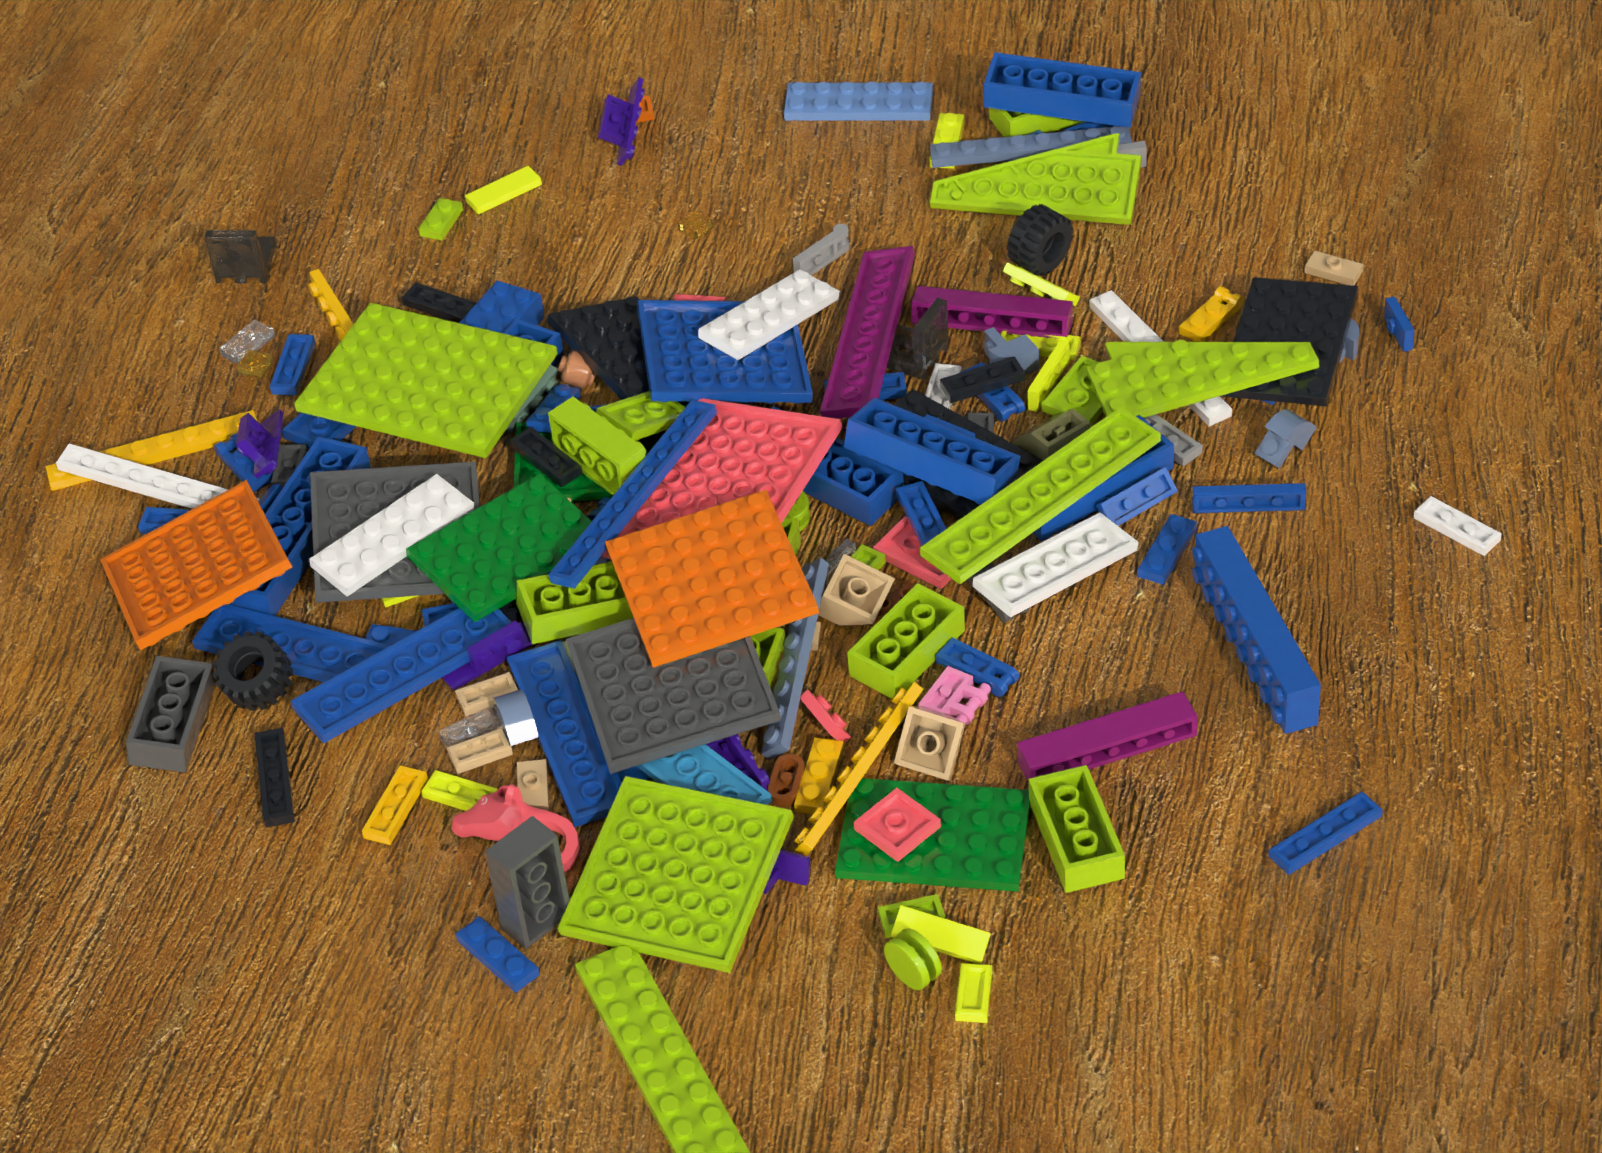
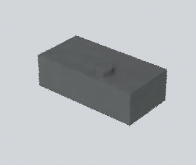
[126,656,215,773]
[485,815,570,949]

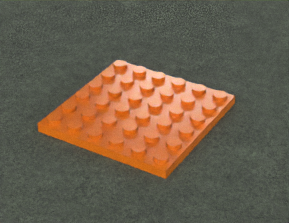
[100,480,292,650]
[605,490,819,668]

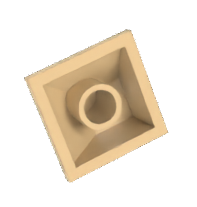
[818,554,895,626]
[894,706,965,781]

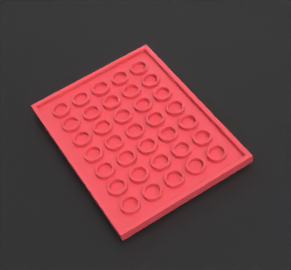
[601,398,843,559]

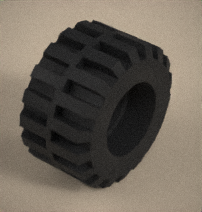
[1007,204,1074,276]
[213,631,293,711]

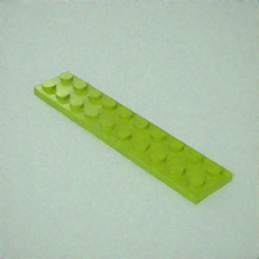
[920,407,1161,584]
[575,946,750,1153]

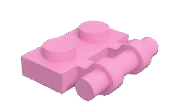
[918,666,991,725]

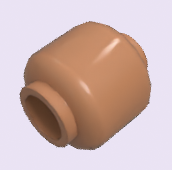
[557,351,596,389]

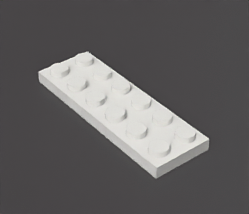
[698,269,839,360]
[309,474,474,597]
[973,513,1138,617]

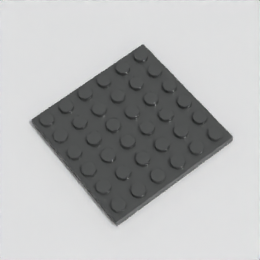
[310,462,480,603]
[566,618,781,774]

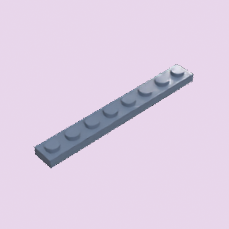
[930,126,1132,168]
[761,558,829,760]

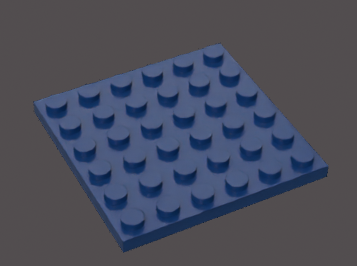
[637,300,813,404]

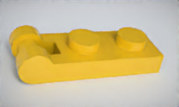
[1179,286,1244,342]

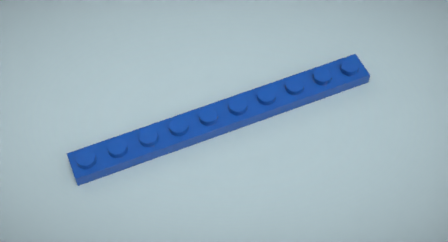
[548,400,717,589]

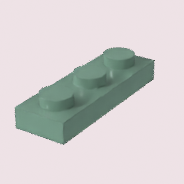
[506,364,558,434]

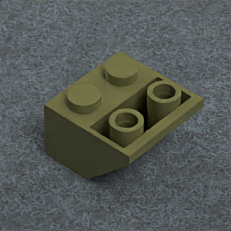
[1014,409,1091,461]

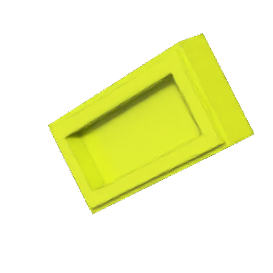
[955,963,993,1023]

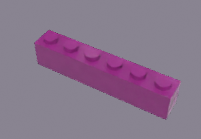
[912,286,1073,339]
[1017,691,1197,783]

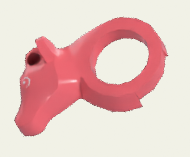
[452,784,580,872]

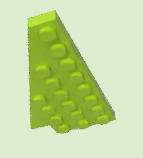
[930,133,1142,225]
[1086,340,1319,418]

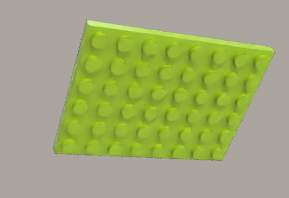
[294,303,558,458]

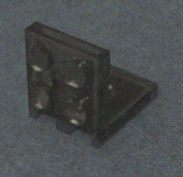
[204,230,277,284]
[886,297,949,380]

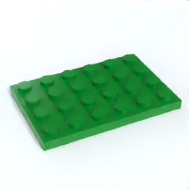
[406,474,592,622]
[835,778,1030,892]

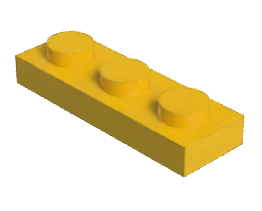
[794,737,844,814]
[362,765,428,845]

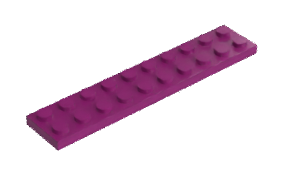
[820,246,915,419]

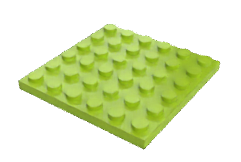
[557,776,794,973]

